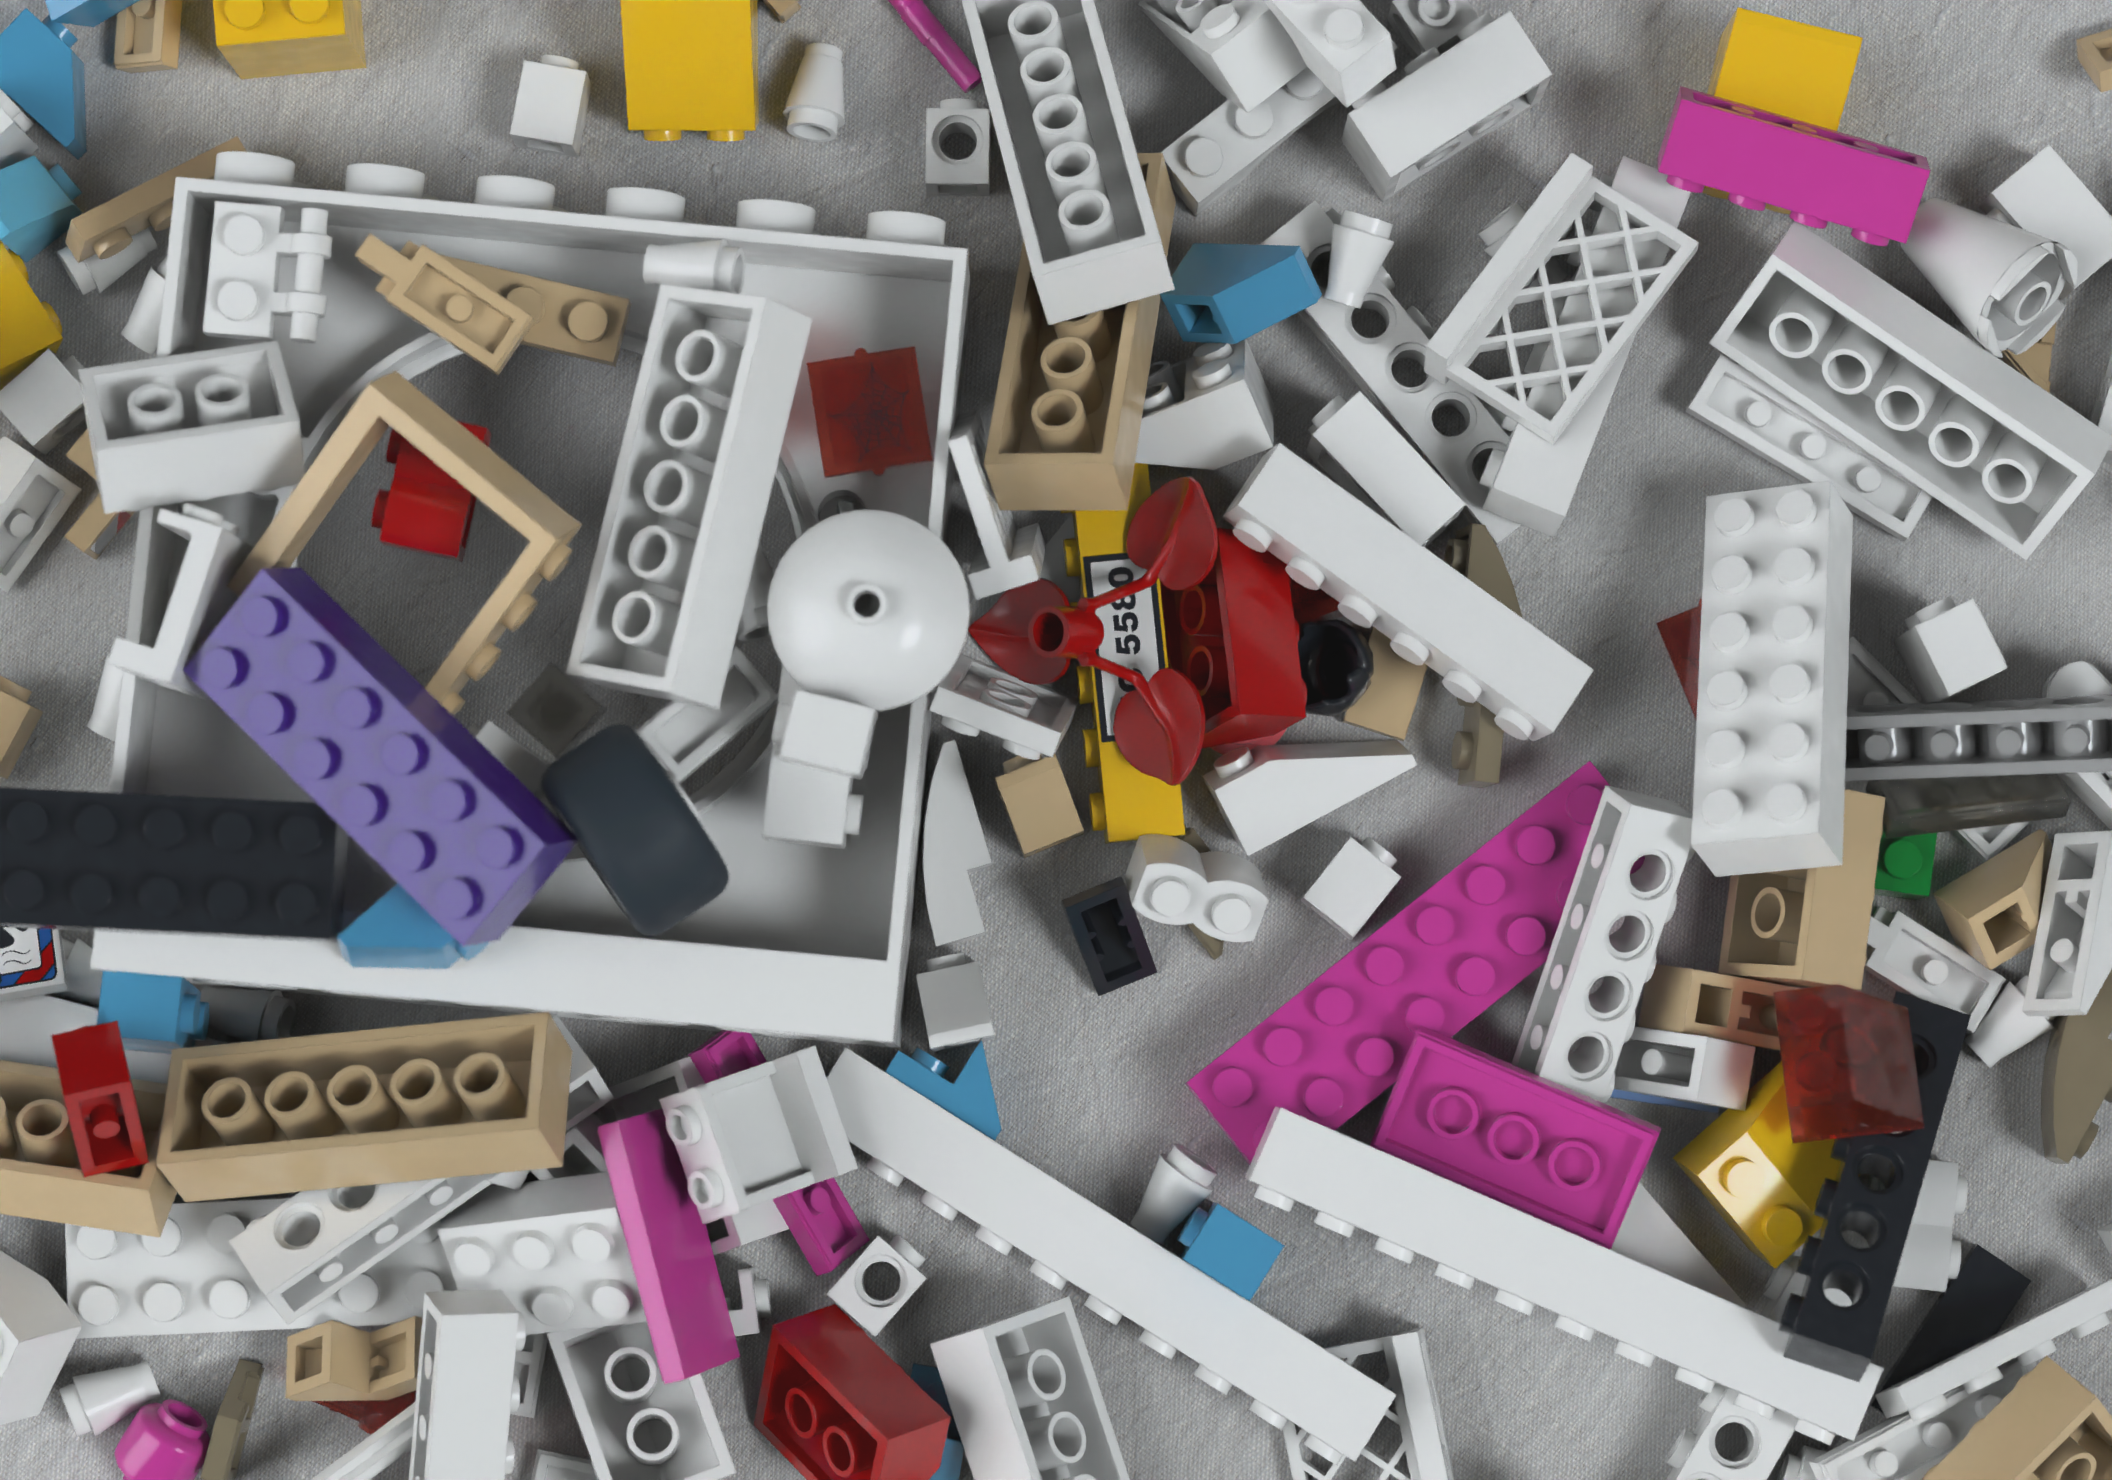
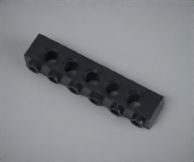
[1779,991,1971,1382]

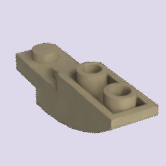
[1444,523,1523,788]
[2041,969,2112,1164]

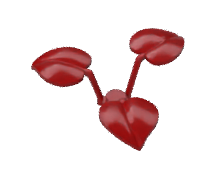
[968,477,1218,786]

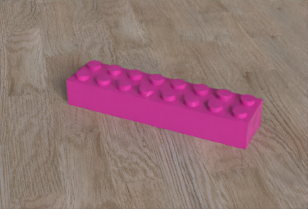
[1185,761,1645,1165]

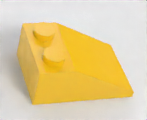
[1673,1030,1896,1269]

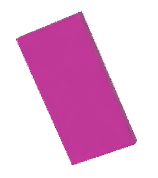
[1370,1025,1662,1250]
[597,1108,740,1384]

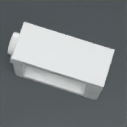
[1306,391,1466,548]

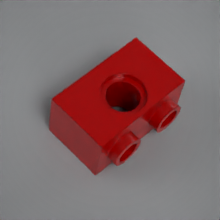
[51,1020,149,1177]

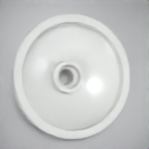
[767,510,970,711]

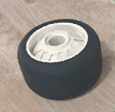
[541,724,729,936]

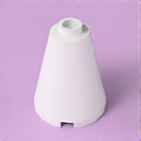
[1900,198,2078,358]

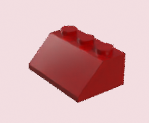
[1160,528,1307,749]
[754,1304,951,1480]

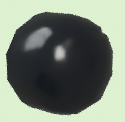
[1298,619,1374,716]

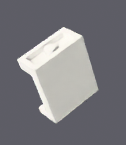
[107,504,254,699]
[660,1045,858,1224]

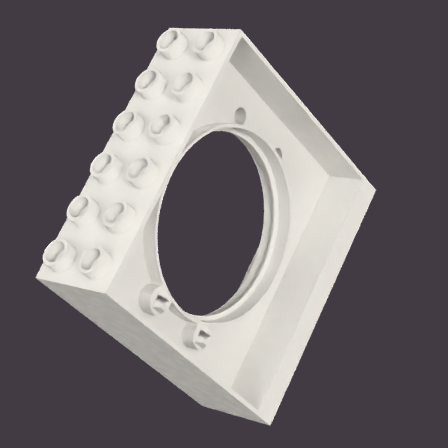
[90,151,972,1049]

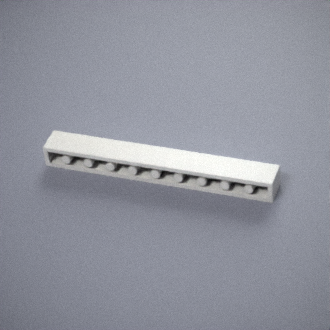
[827,1048,1396,1465]
[1244,1107,1884,1446]

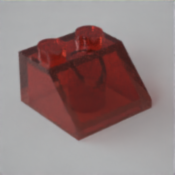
[1773,984,1924,1144]

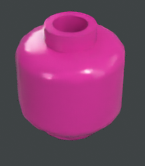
[114,1399,210,1480]

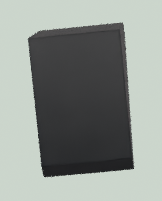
[1061,876,1158,996]

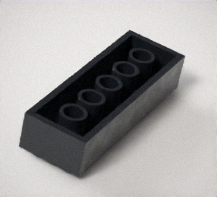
[0,787,348,943]

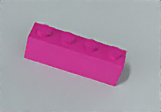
[1657,86,1931,246]

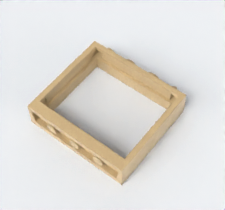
[227,371,582,715]

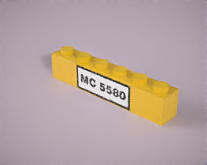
[1060,463,1185,844]

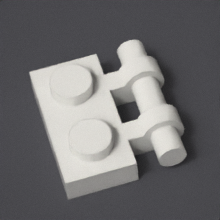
[203,201,332,343]

